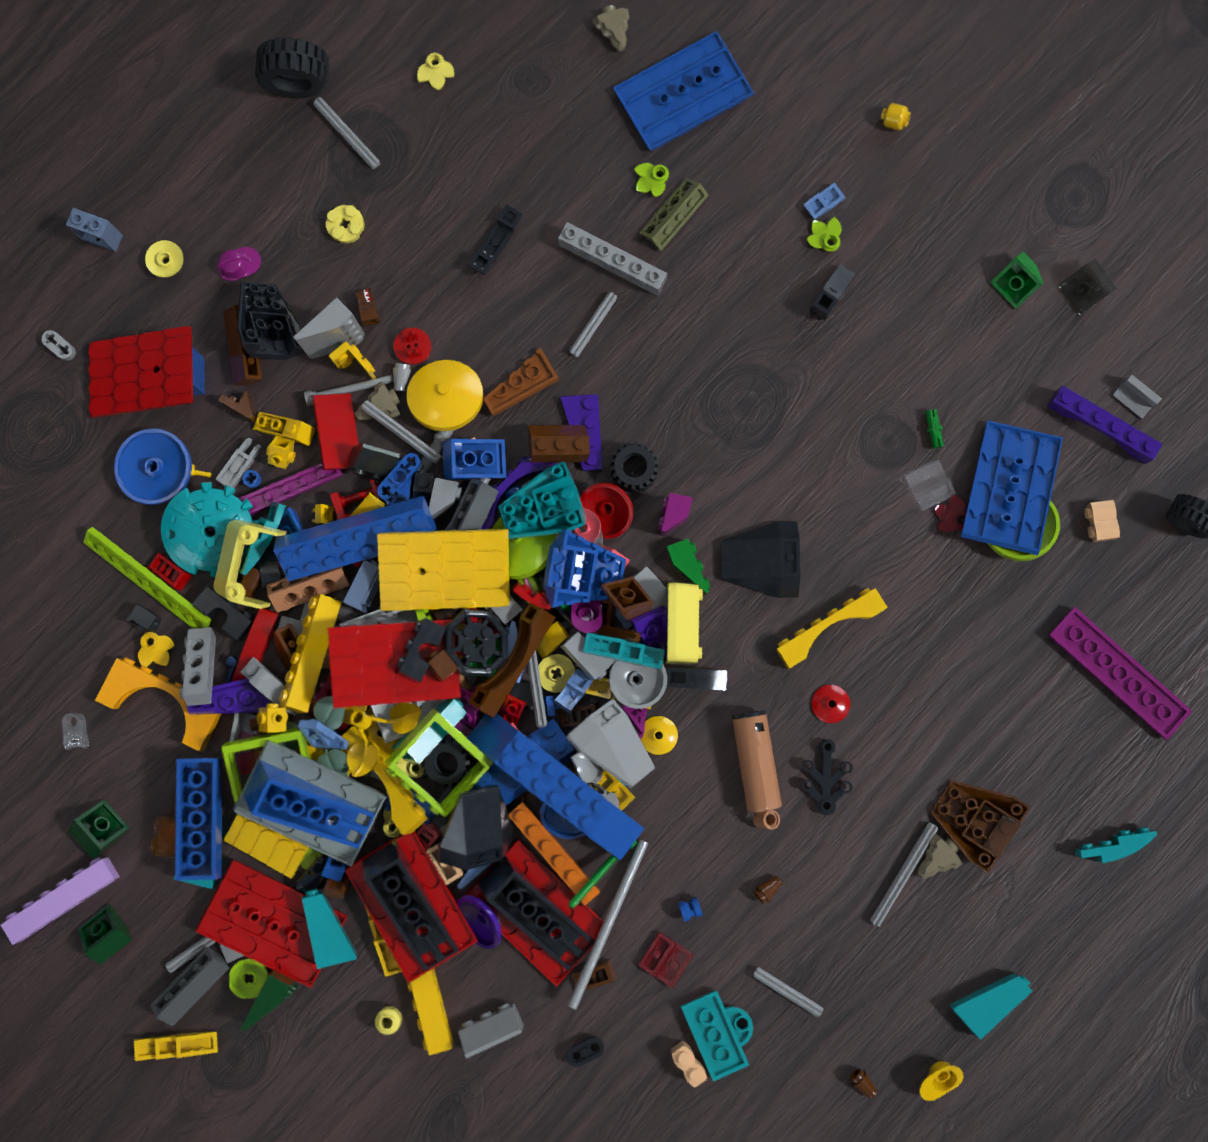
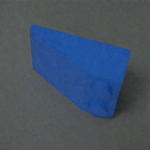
[442,439,506,480]

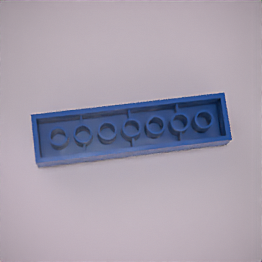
[273,496,437,581]

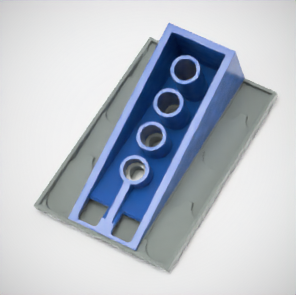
[233,739,386,866]

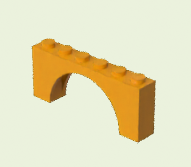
[95,657,222,751]

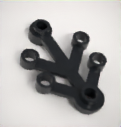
[801,739,853,816]

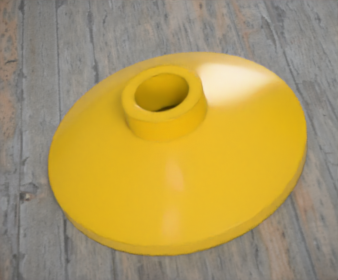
[641,716,678,755]

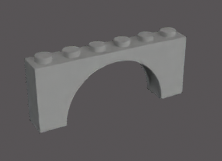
[560,566,668,680]

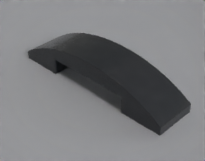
[468,204,523,275]

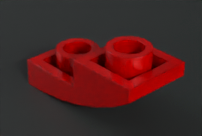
[513,581,551,609]
[500,694,526,726]

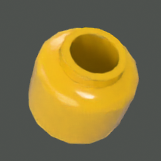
[881,103,910,130]

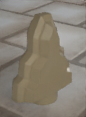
[592,5,629,51]
[355,382,401,420]
[917,834,963,879]

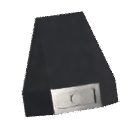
[237,281,305,360]
[721,521,801,598]
[438,785,513,870]

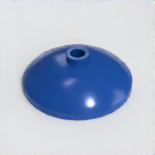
[540,802,586,839]

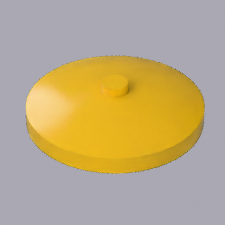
[407,360,483,431]

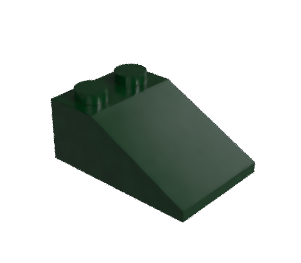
[241,970,298,1032]

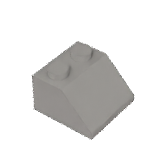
[429,478,464,521]

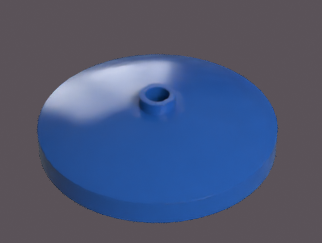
[114,428,192,505]

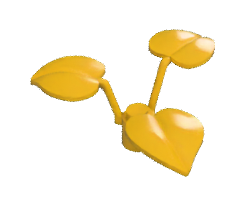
[343,703,422,777]

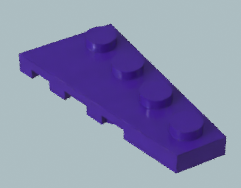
[560,395,602,471]
[186,678,270,715]

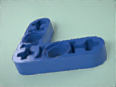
[377,453,421,505]

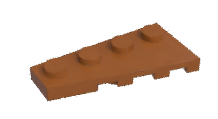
[484,347,559,417]

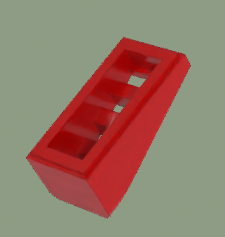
[148,552,192,591]

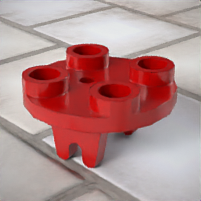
[394,328,431,365]

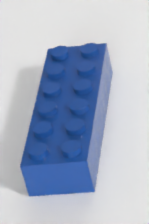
[468,719,577,806]
[175,758,222,880]

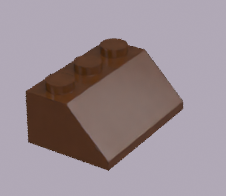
[528,425,590,463]

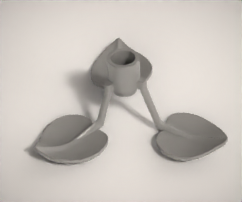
[571,752,619,808]

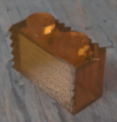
[150,815,176,859]

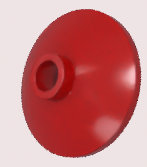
[811,685,850,723]

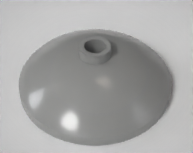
[609,661,667,709]

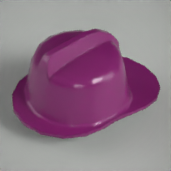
[217,247,261,281]
[571,600,602,633]

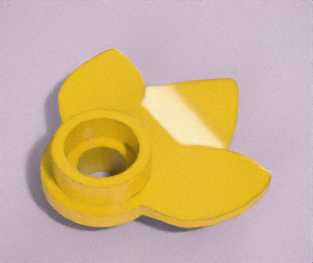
[138,632,175,667]

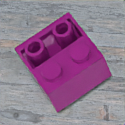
[658,493,693,536]

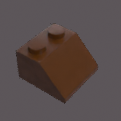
[601,576,654,623]

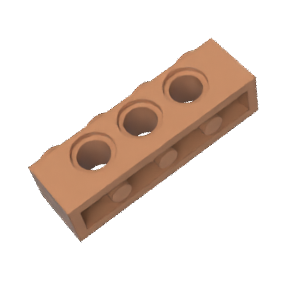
[267,566,349,613]

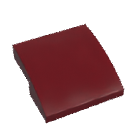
[638,932,694,988]

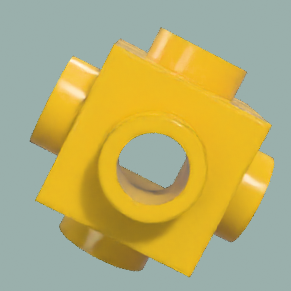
[266,435,296,469]
[257,704,288,733]

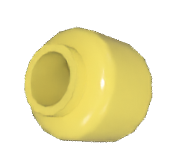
[375,1006,402,1035]

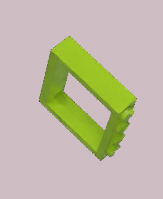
[384,709,493,817]
[222,727,310,815]

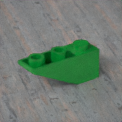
[666,539,711,595]

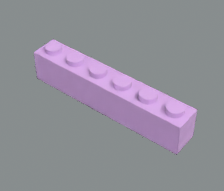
[1,857,120,945]

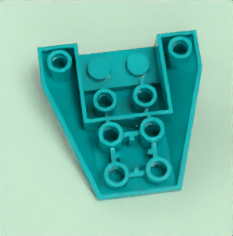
[499,461,586,539]

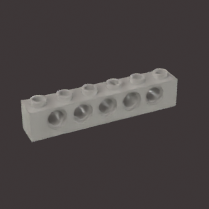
[558,222,667,296]

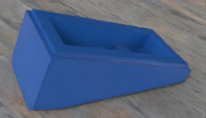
[322,856,346,881]

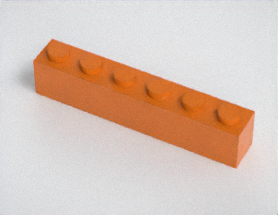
[508,802,600,905]

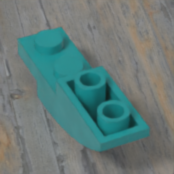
[1074,827,1157,863]

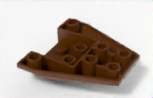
[930,780,1031,873]

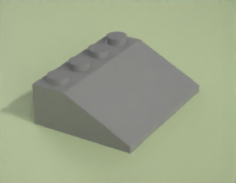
[293,298,365,359]

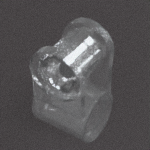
[62,712,88,751]

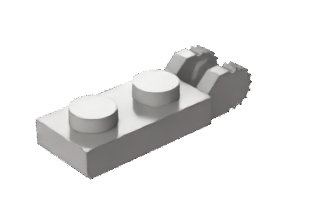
[216,438,262,488]

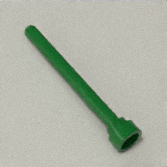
[568,841,637,908]

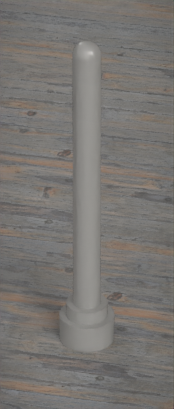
[304,375,394,406]

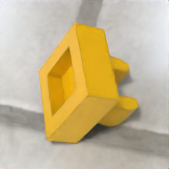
[312,504,334,525]

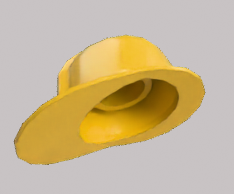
[919,1061,964,1101]

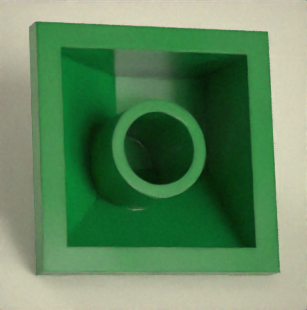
[990,251,1044,309]

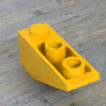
[253,412,316,446]

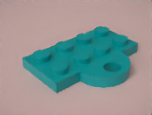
[681,989,753,1081]

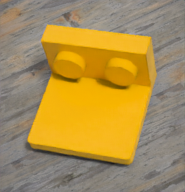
[328,341,376,379]

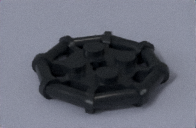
[444,607,509,678]

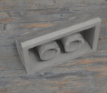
[459,1003,524,1058]

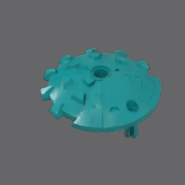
[161,482,259,577]

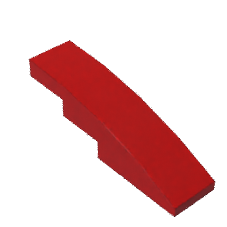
[232,608,279,682]

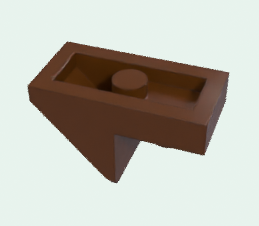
[218,391,256,423]
[324,862,351,899]

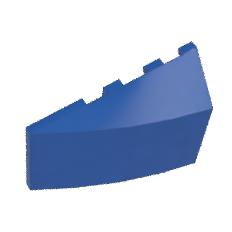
[543,529,626,607]

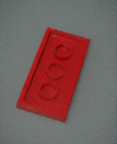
[312,393,359,471]

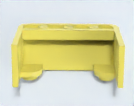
[214,520,287,609]
[665,582,703,664]

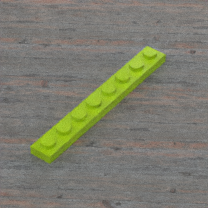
[83,527,211,629]

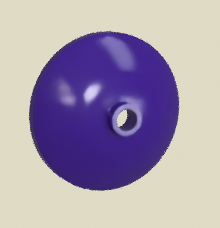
[457,896,501,949]

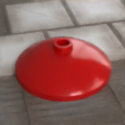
[580,483,634,539]

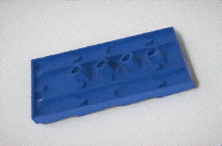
[613,31,755,151]
[961,420,1063,555]

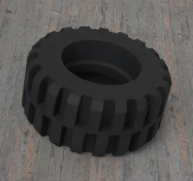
[255,37,329,98]

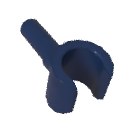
[225,656,239,683]

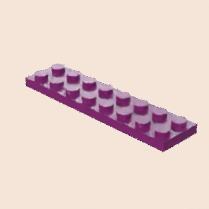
[1048,607,1192,740]

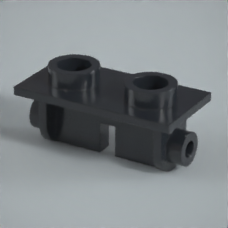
[295,855,327,894]

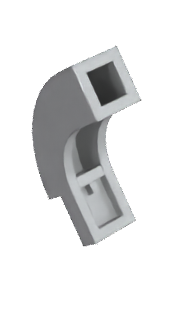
[241,657,297,716]

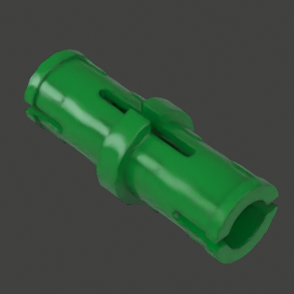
[925,409,944,449]

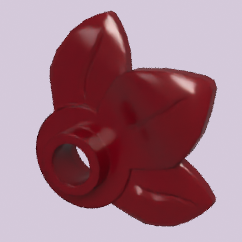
[934,495,966,533]

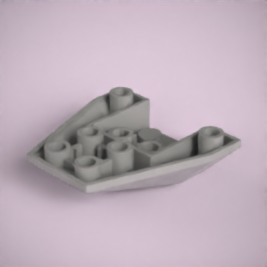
[567,699,655,788]

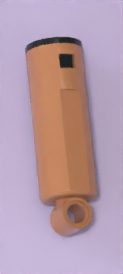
[732,710,782,829]

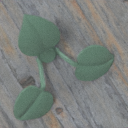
[272,696,349,776]

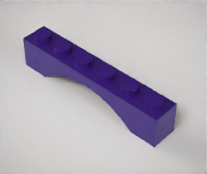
[1047,385,1163,464]
[481,455,556,530]

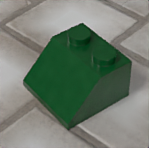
[67,800,129,859]
[77,903,132,965]

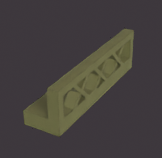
[639,178,709,251]

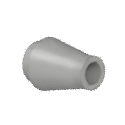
[393,363,411,391]

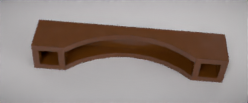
[468,603,556,718]

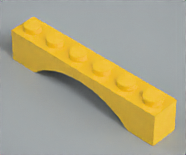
[775,588,888,669]
[341,727,428,835]

